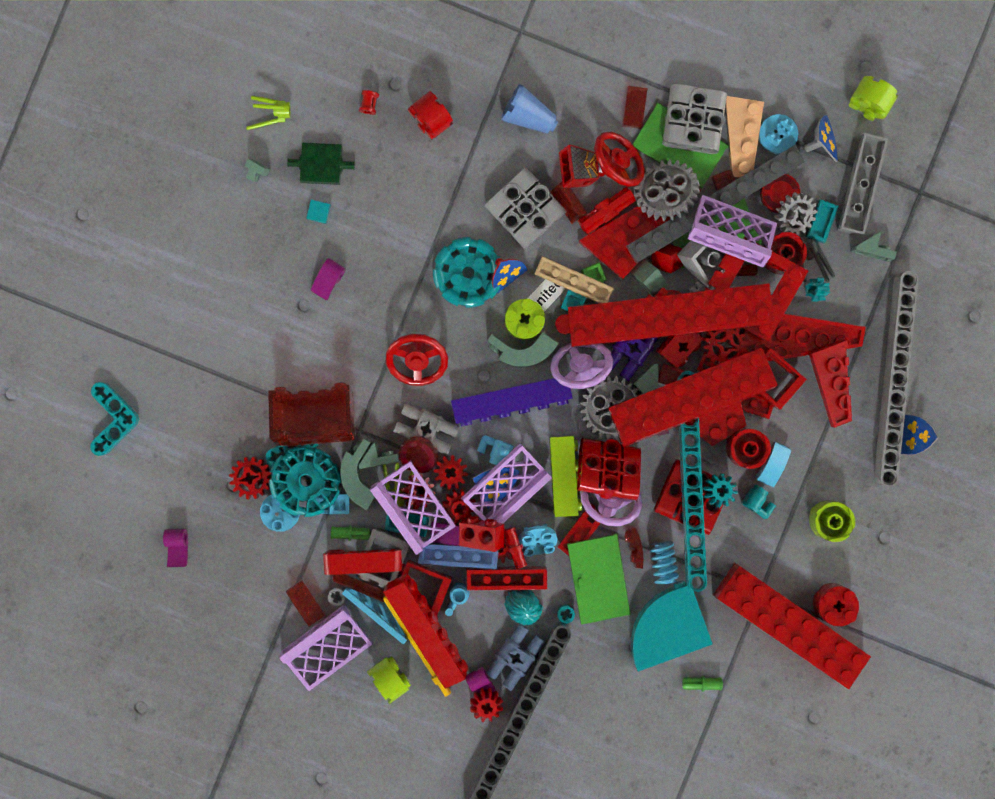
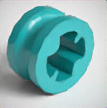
[557,604,575,624]

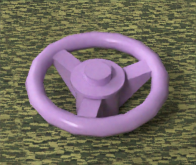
[550,342,613,389]
[580,487,643,526]

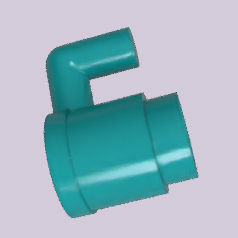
[741,484,776,519]

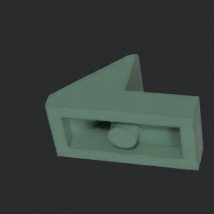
[850,232,897,262]
[359,442,400,469]

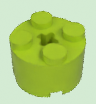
[848,76,898,121]
[505,299,545,340]
[809,500,855,542]
[367,656,411,704]

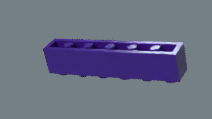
[451,376,573,427]

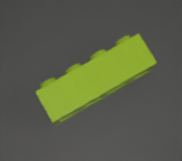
[549,436,582,517]

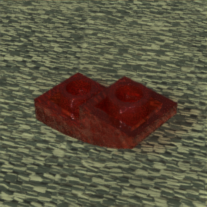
[624,525,644,569]
[286,580,326,626]

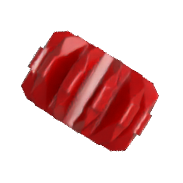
[470,687,503,722]

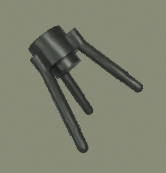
[801,241,835,282]

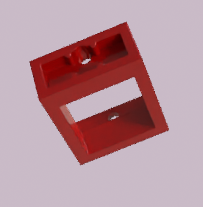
[759,348,807,410]
[398,560,452,615]

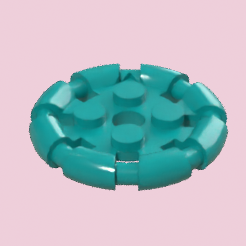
[433,237,500,308]
[269,446,341,517]

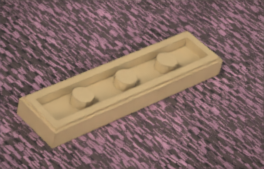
[534,256,614,303]

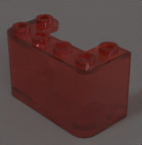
[268,382,355,446]

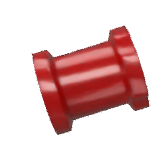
[359,90,379,115]

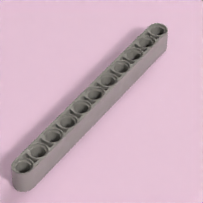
[874,271,918,486]

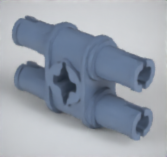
[486,624,545,691]

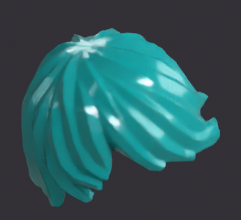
[504,590,543,626]

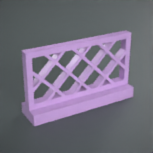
[688,195,777,267]
[461,444,552,523]
[370,460,456,555]
[279,605,372,691]

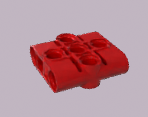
[577,438,641,501]
[654,459,723,535]

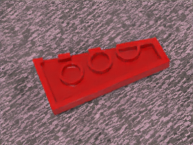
[809,340,852,428]

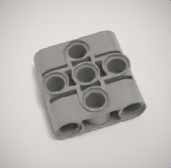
[662,84,727,154]
[485,167,567,249]

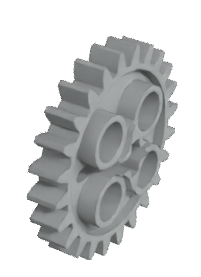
[634,159,700,221]
[580,376,639,440]

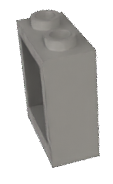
[358,527,409,588]

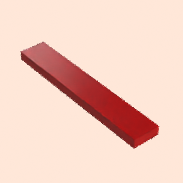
[658,363,773,419]

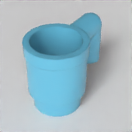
[477,435,514,465]
[445,582,470,616]

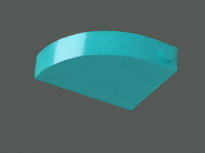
[631,580,713,672]

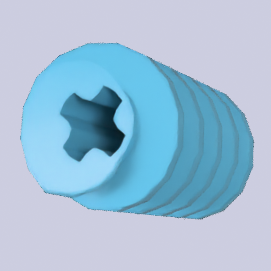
[650,541,679,584]

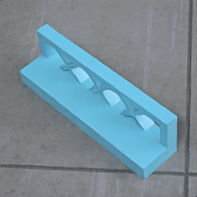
[342,575,408,645]

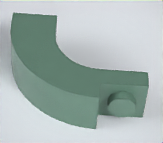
[487,332,558,367]
[341,438,375,510]

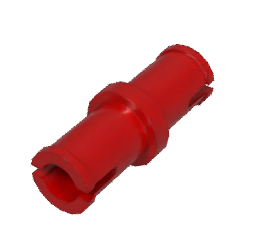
[504,527,528,569]

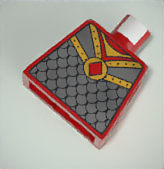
[559,144,605,188]

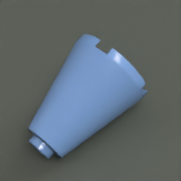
[501,84,558,134]

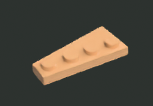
[725,96,764,179]

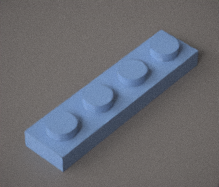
[418,544,499,570]

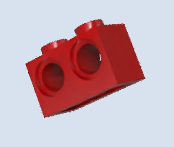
[459,516,504,552]

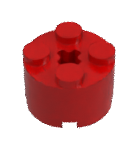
[407,91,453,140]
[764,232,807,275]
[726,428,771,469]
[813,583,859,626]

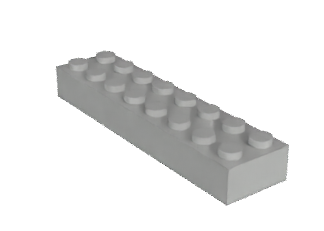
[837,133,888,236]

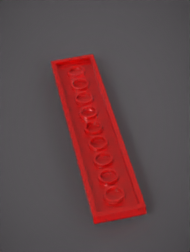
[568,283,774,347]

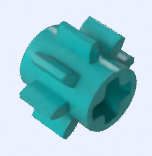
[805,277,831,302]

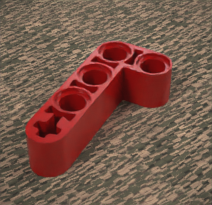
[323,549,402,575]

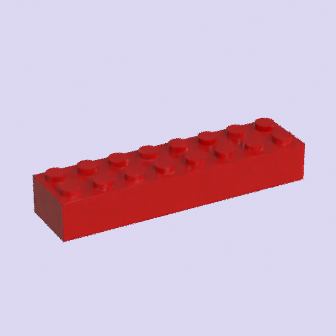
[608,347,778,447]
[713,563,871,689]

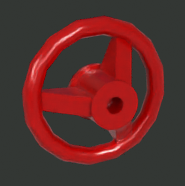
[594,131,645,187]
[386,334,448,386]

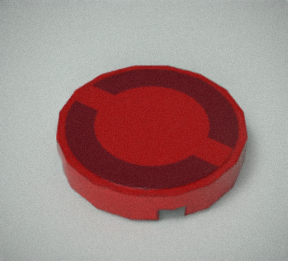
[760,174,801,213]

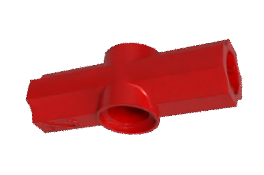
[578,187,636,235]

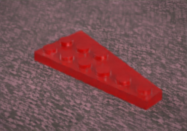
[579,183,701,280]
[741,314,866,361]

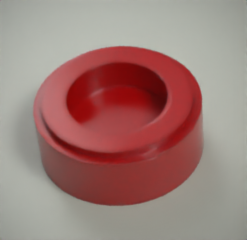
[555,314,570,334]

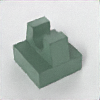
[244,159,271,182]

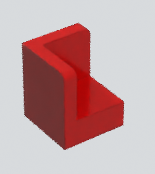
[652,244,683,274]

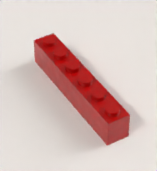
[383,573,468,689]

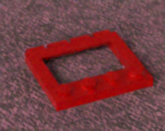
[704,236,809,342]

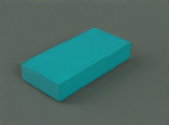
[806,199,839,244]

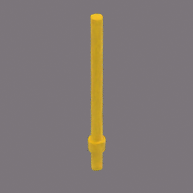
[383,596,451,697]

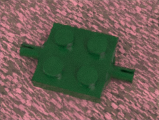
[287,143,355,185]

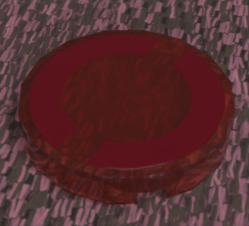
[398,436,438,474]

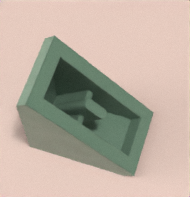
[629,259,668,297]
[632,364,658,394]

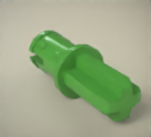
[331,525,371,541]
[682,676,723,692]

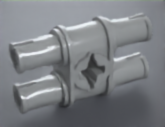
[393,403,460,455]

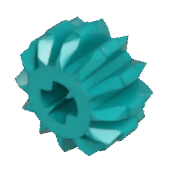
[703,473,738,508]

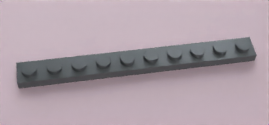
[626,145,805,263]

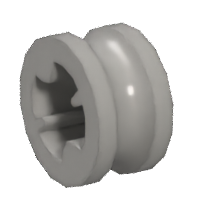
[328,587,346,606]

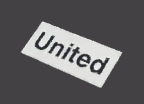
[527,279,566,312]

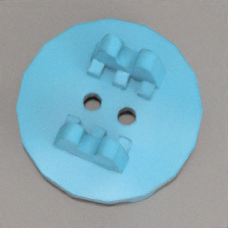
[759,114,798,155]
[260,492,300,532]
[518,524,558,557]

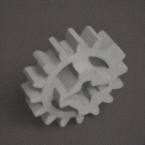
[774,192,817,236]

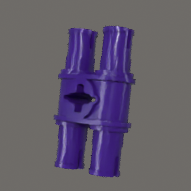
[611,337,659,381]

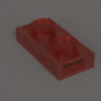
[622,86,648,129]
[551,182,587,224]

